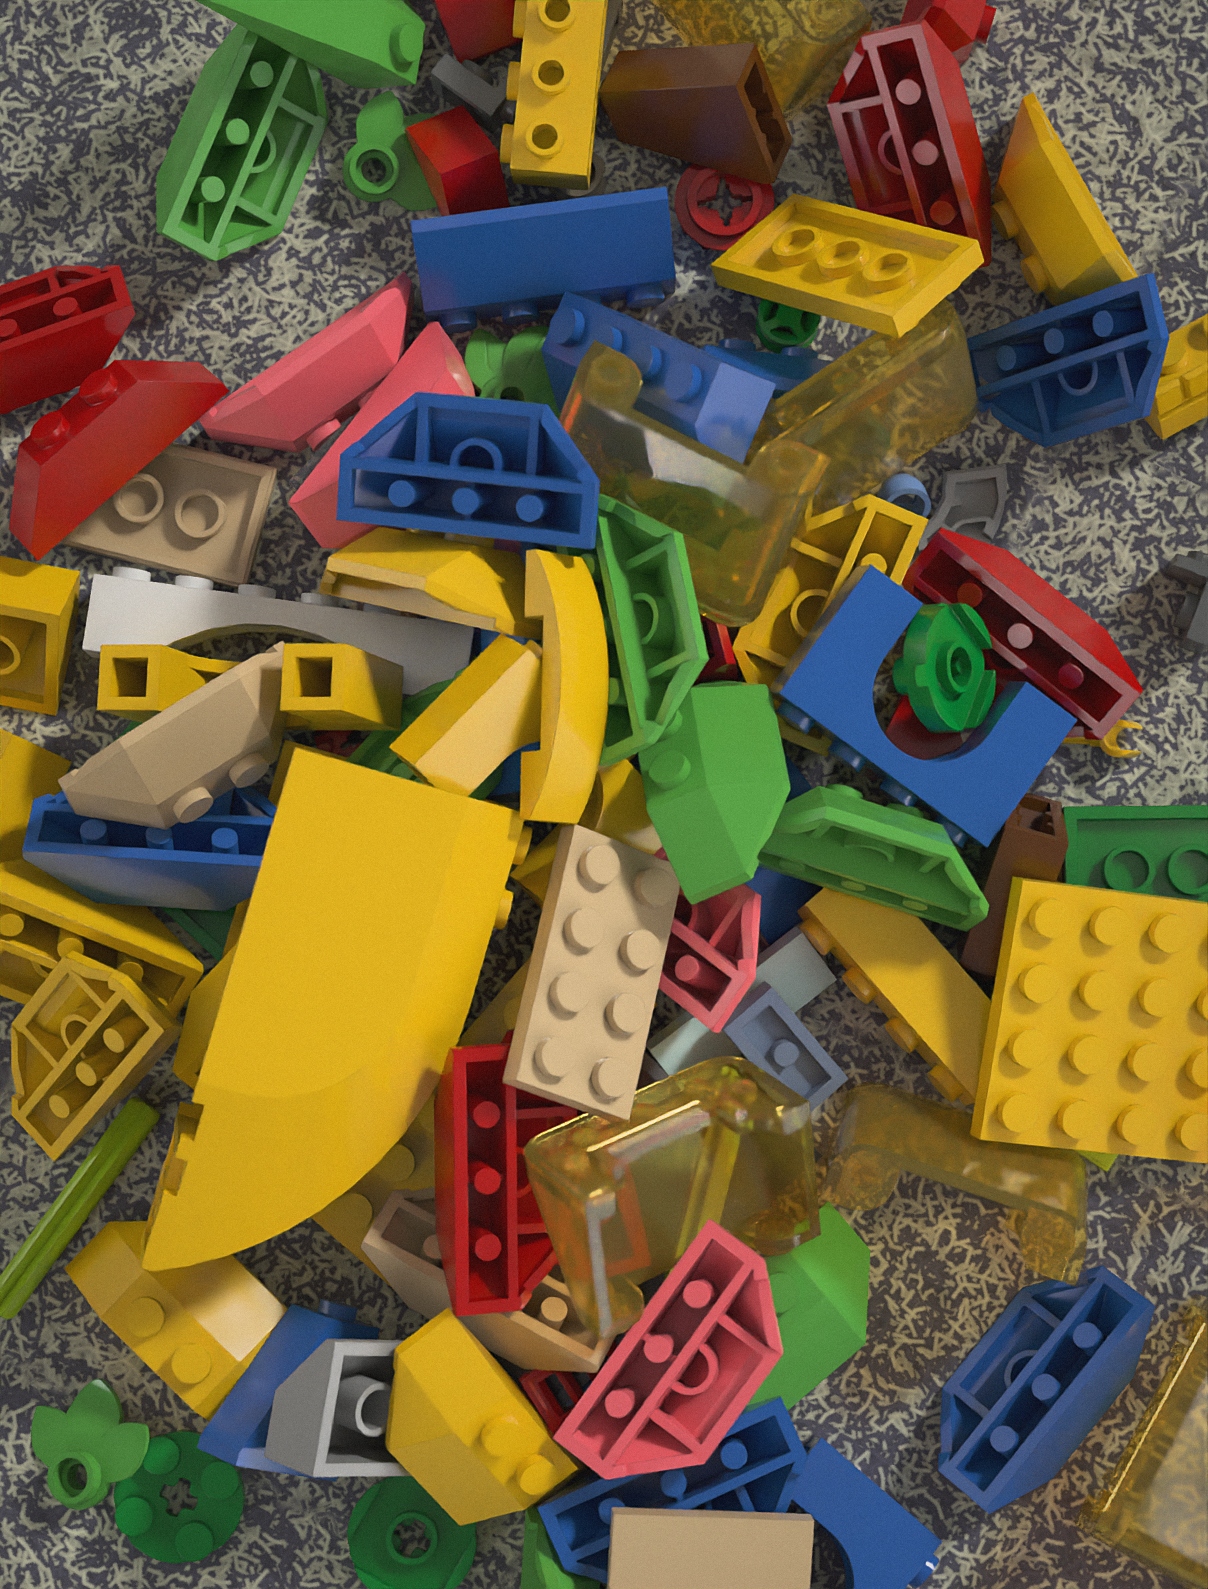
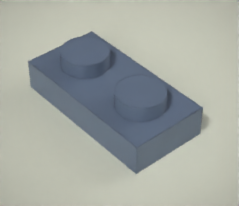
[721,981,849,1121]

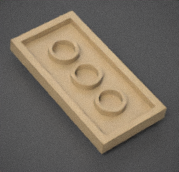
[502,824,680,1123]

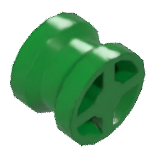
[756,298,820,354]

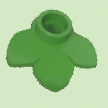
[342,90,437,211]
[464,325,562,420]
[31,1378,149,1510]

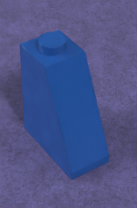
[197,1298,380,1482]

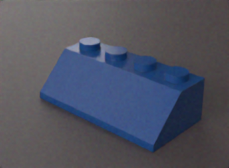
[410,186,676,333]
[541,290,776,507]

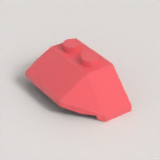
[198,272,415,453]
[288,321,475,549]
[653,846,761,1033]
[553,1219,784,1480]

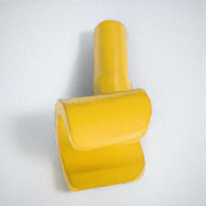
[1062,719,1143,759]

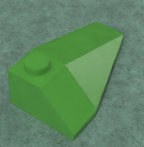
[195,0,425,89]

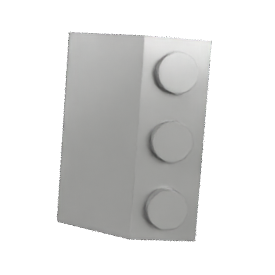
[264,1339,412,1477]

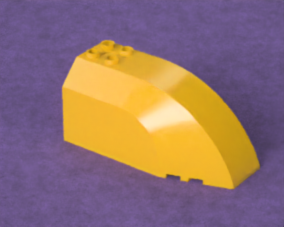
[140,739,532,1272]

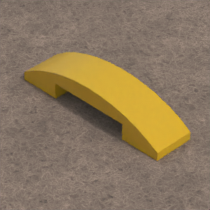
[520,549,609,824]

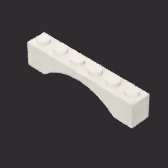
[82,567,475,700]

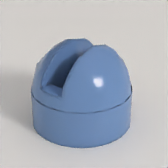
[877,473,931,518]

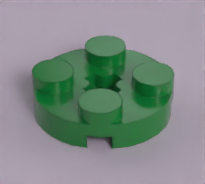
[893,603,996,734]
[114,1429,246,1564]
[347,1476,478,1589]

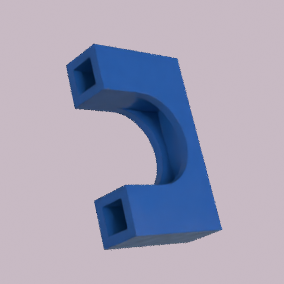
[769,565,1077,849]
[791,1436,943,1589]

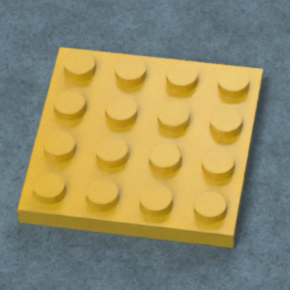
[970,877,1208,1164]

